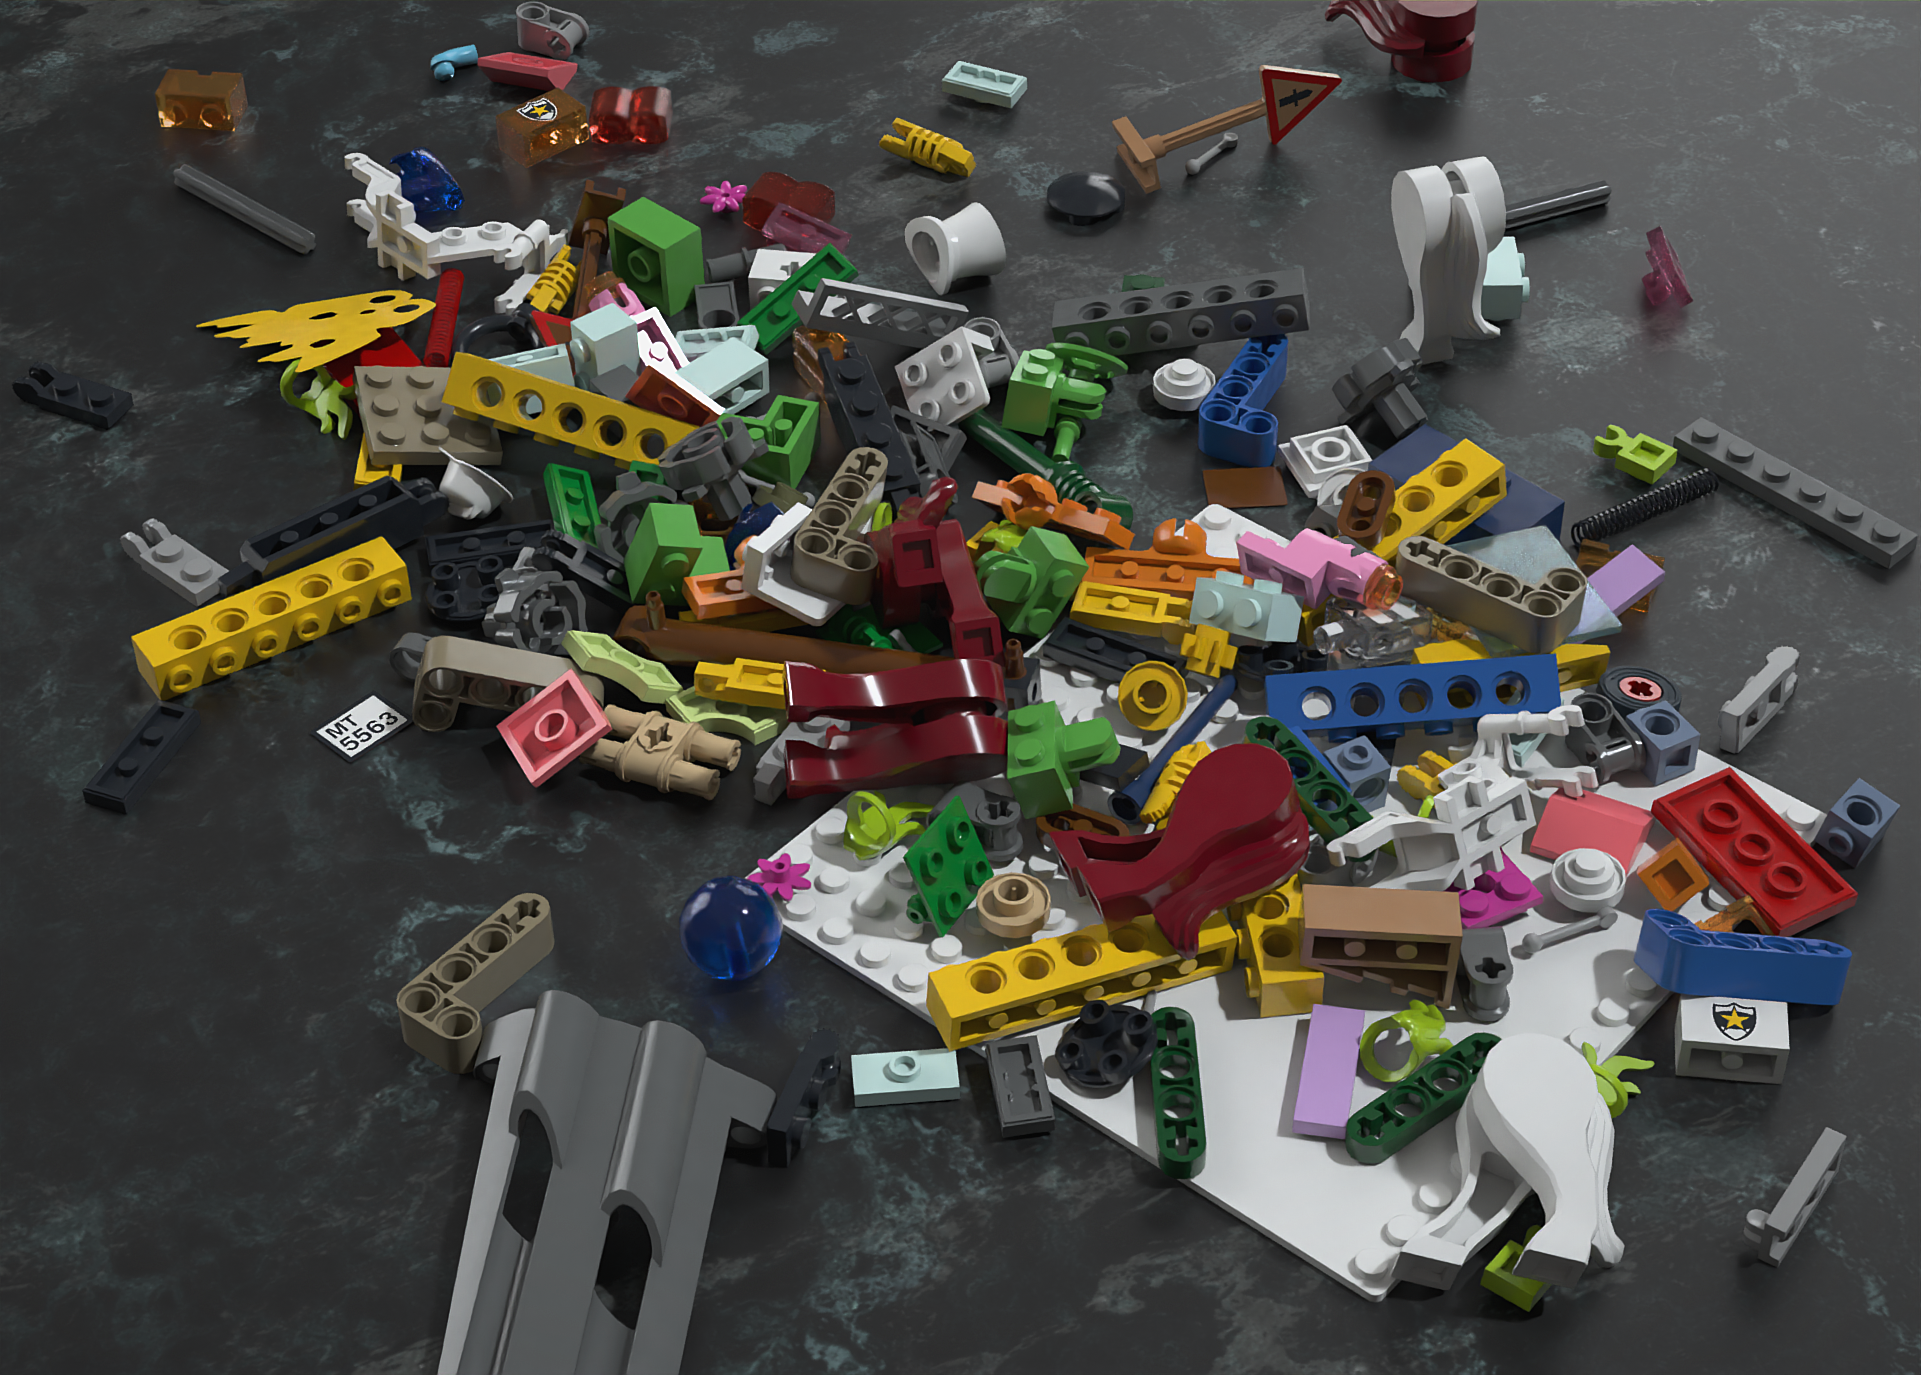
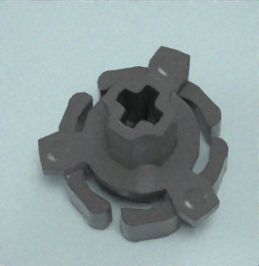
[1332,338,1428,441]
[658,417,769,521]
[594,471,689,564]
[482,568,588,658]

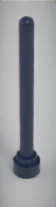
[1107,675,1238,825]

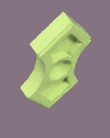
[561,630,684,704]
[665,686,791,745]

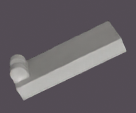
[1742,1127,1847,1268]

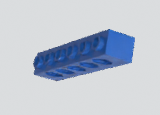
[1264,653,1561,743]

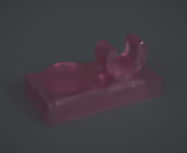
[762,202,852,255]
[1642,226,1694,308]

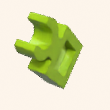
[1593,425,1678,485]
[1480,1225,1552,1312]

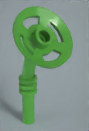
[1045,343,1128,463]

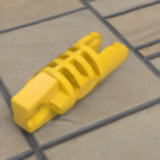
[879,118,976,177]
[526,244,581,315]
[1139,741,1211,831]

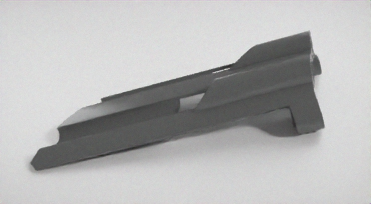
[437,990,777,1375]

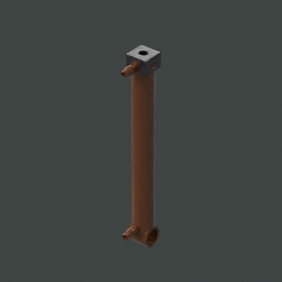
[612,591,1042,721]

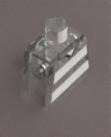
[1313,584,1434,667]

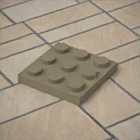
[352,366,503,465]

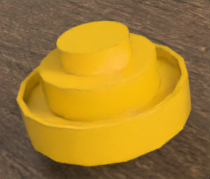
[1118,661,1188,732]

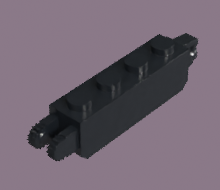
[817,341,921,523]
[218,475,450,600]

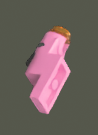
[585,271,689,372]
[1236,528,1403,610]

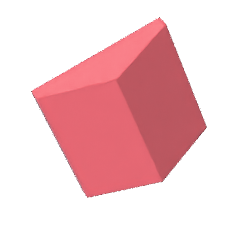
[478,52,578,93]
[625,358,725,427]
[496,668,612,788]
[1530,788,1656,877]

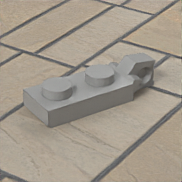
[753,717,850,805]

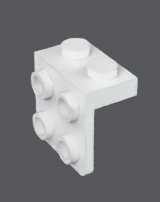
[895,326,994,427]
[741,502,846,626]

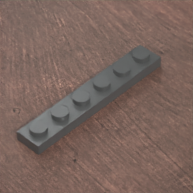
[1673,417,1918,569]

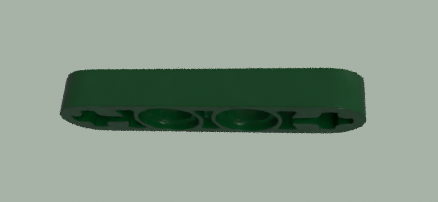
[1242,716,1377,862]
[1149,1007,1207,1180]
[1345,1032,1502,1164]

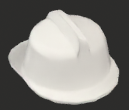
[438,447,514,520]

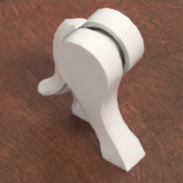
[1391,157,1506,364]
[1391,1032,1625,1290]

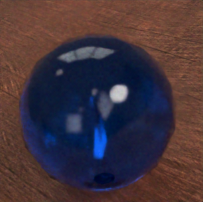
[679,876,783,981]

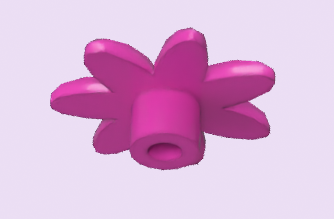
[700,181,752,213]
[747,853,811,902]

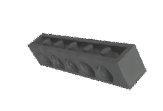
[1052,268,1310,356]

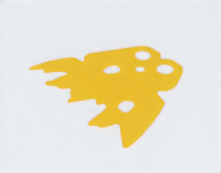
[196,290,436,373]

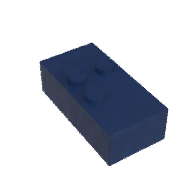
[1368,424,1565,576]

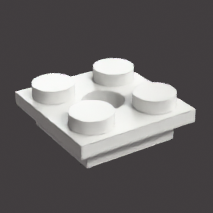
[1278,425,1373,499]

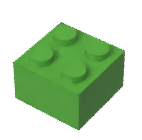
[607,197,705,317]

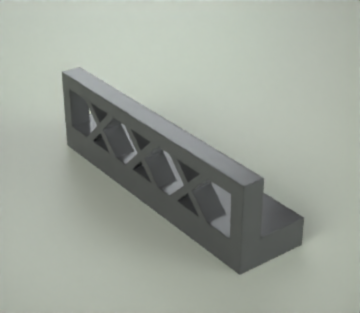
[792,278,969,349]

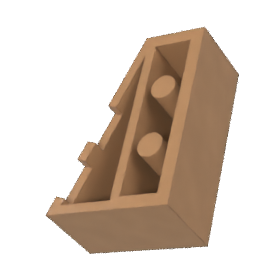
[1298,884,1463,1009]

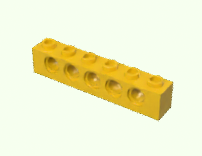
[441,352,700,470]
[1297,438,1507,647]
[131,536,412,701]
[1226,873,1324,1018]
[926,911,1237,1052]

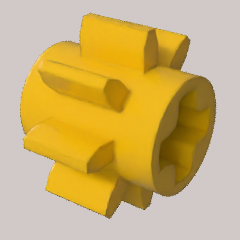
[1179,624,1238,679]

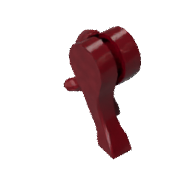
[1325,0,1478,83]
[863,477,1005,667]
[782,659,1008,799]
[1049,743,1310,961]

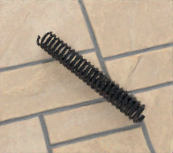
[1571,468,1719,549]

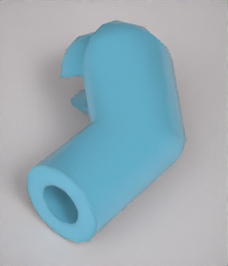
[430,45,478,81]

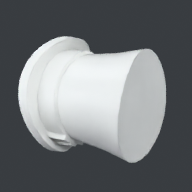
[905,202,1006,295]

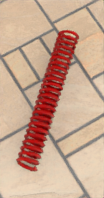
[423,268,464,368]

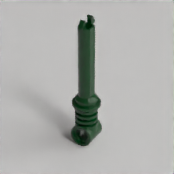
[958,409,1133,530]

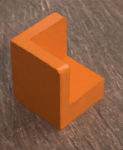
[1637,838,1709,912]

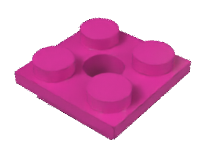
[1442,847,1544,929]

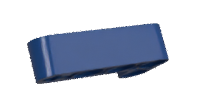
[1198,334,1288,468]
[1633,909,1852,1005]

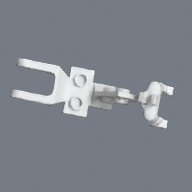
[344,153,568,315]
[1326,705,1598,891]

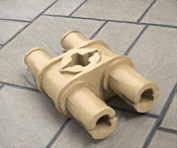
[579,704,741,800]

